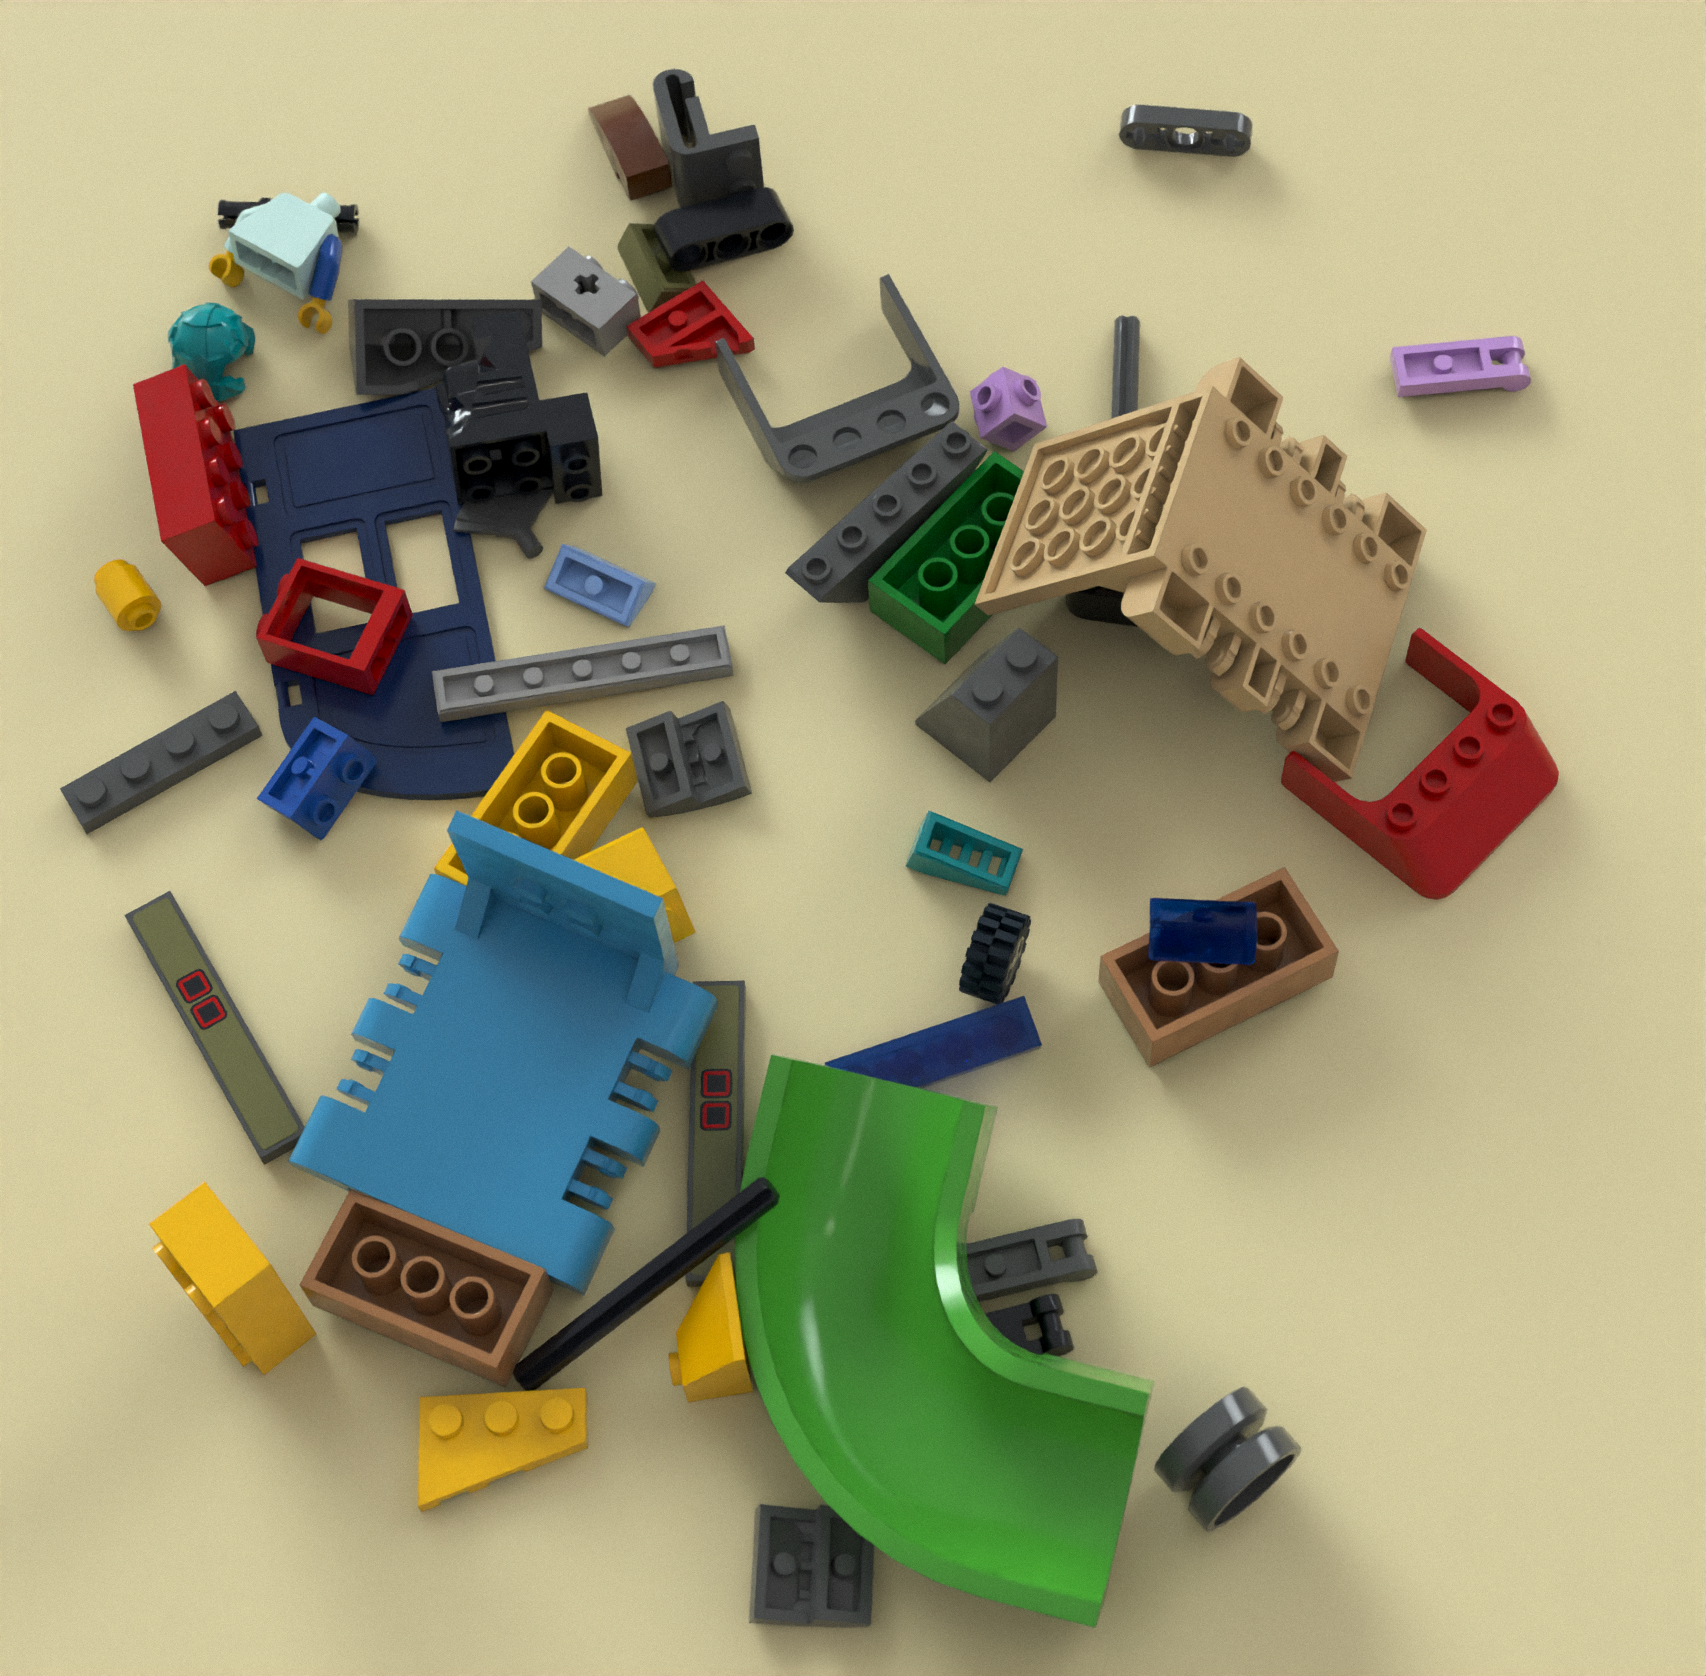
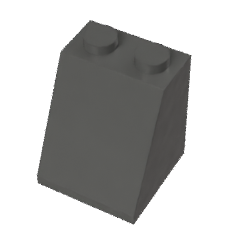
[915,628,1058,782]

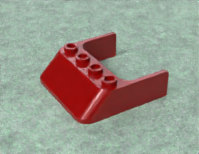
[1281,628,1559,900]

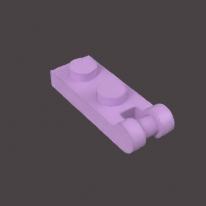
[1390,336,1531,397]

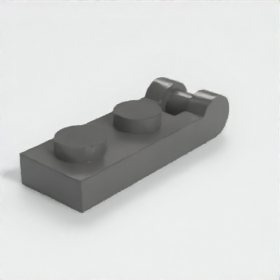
[966,1219,1098,1302]

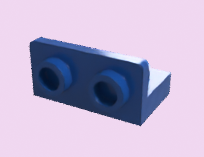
[257,717,377,840]

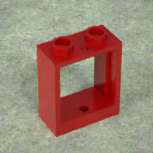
[256,558,413,695]

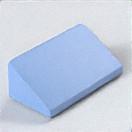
[544,544,656,627]

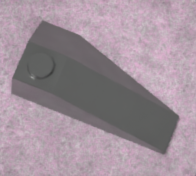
[348,299,542,395]

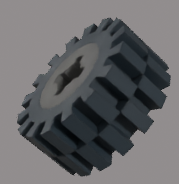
[959,903,1031,1005]

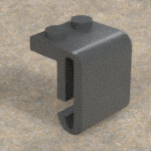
[653,69,764,208]

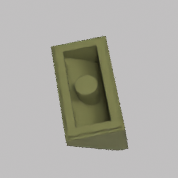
[617,223,697,312]

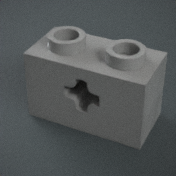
[531,247,641,357]

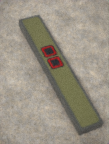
[124,891,305,1165]
[685,980,746,1287]

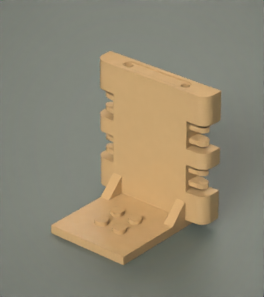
[975,357,1427,782]

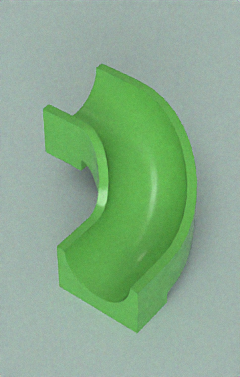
[734,1055,1155,1628]

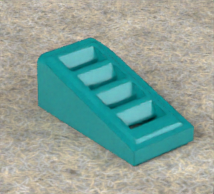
[905,811,1023,896]

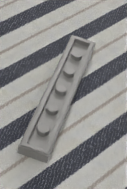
[432,625,733,722]

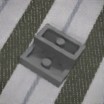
[626,701,752,818]
[749,1504,874,1627]

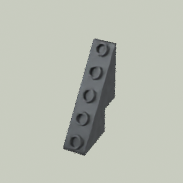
[785,422,988,603]

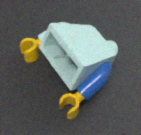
[209,193,343,334]

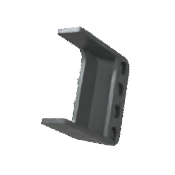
[715,274,960,482]

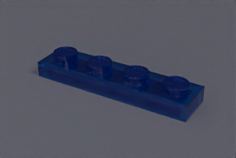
[824,996,1042,1089]

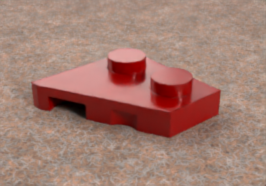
[626,280,755,368]

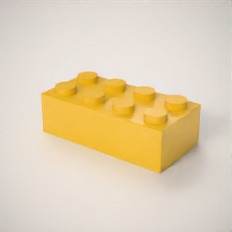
[434,710,638,886]
[149,1182,317,1375]

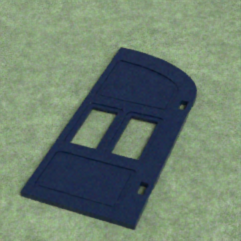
[233,388,515,800]

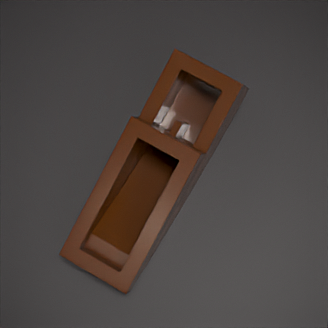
[588,95,673,201]

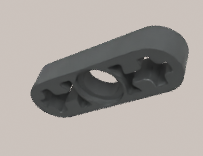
[1119,105,1253,156]

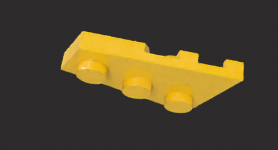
[418,1388,588,1512]

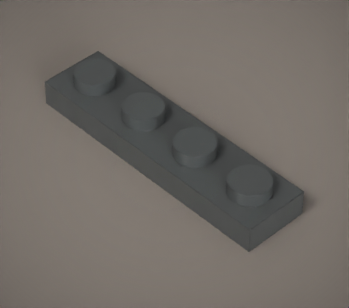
[60,691,263,834]

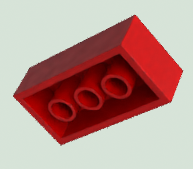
[133,364,258,586]

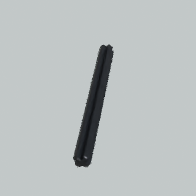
[513,1177,780,1391]

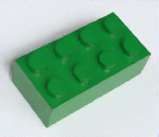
[868,451,1024,664]

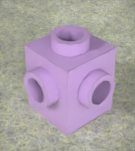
[970,367,1047,452]

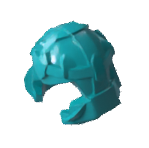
[167,303,256,401]

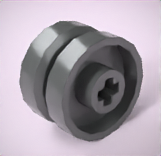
[1154,1387,1302,1532]

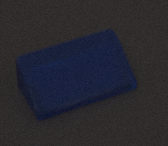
[1148,898,1258,965]

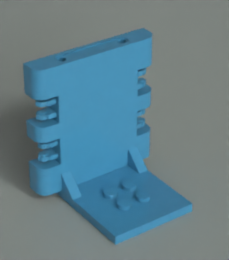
[288,810,718,1296]

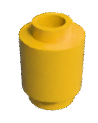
[94,559,161,631]

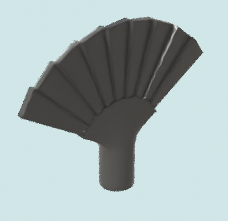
[453,489,553,559]

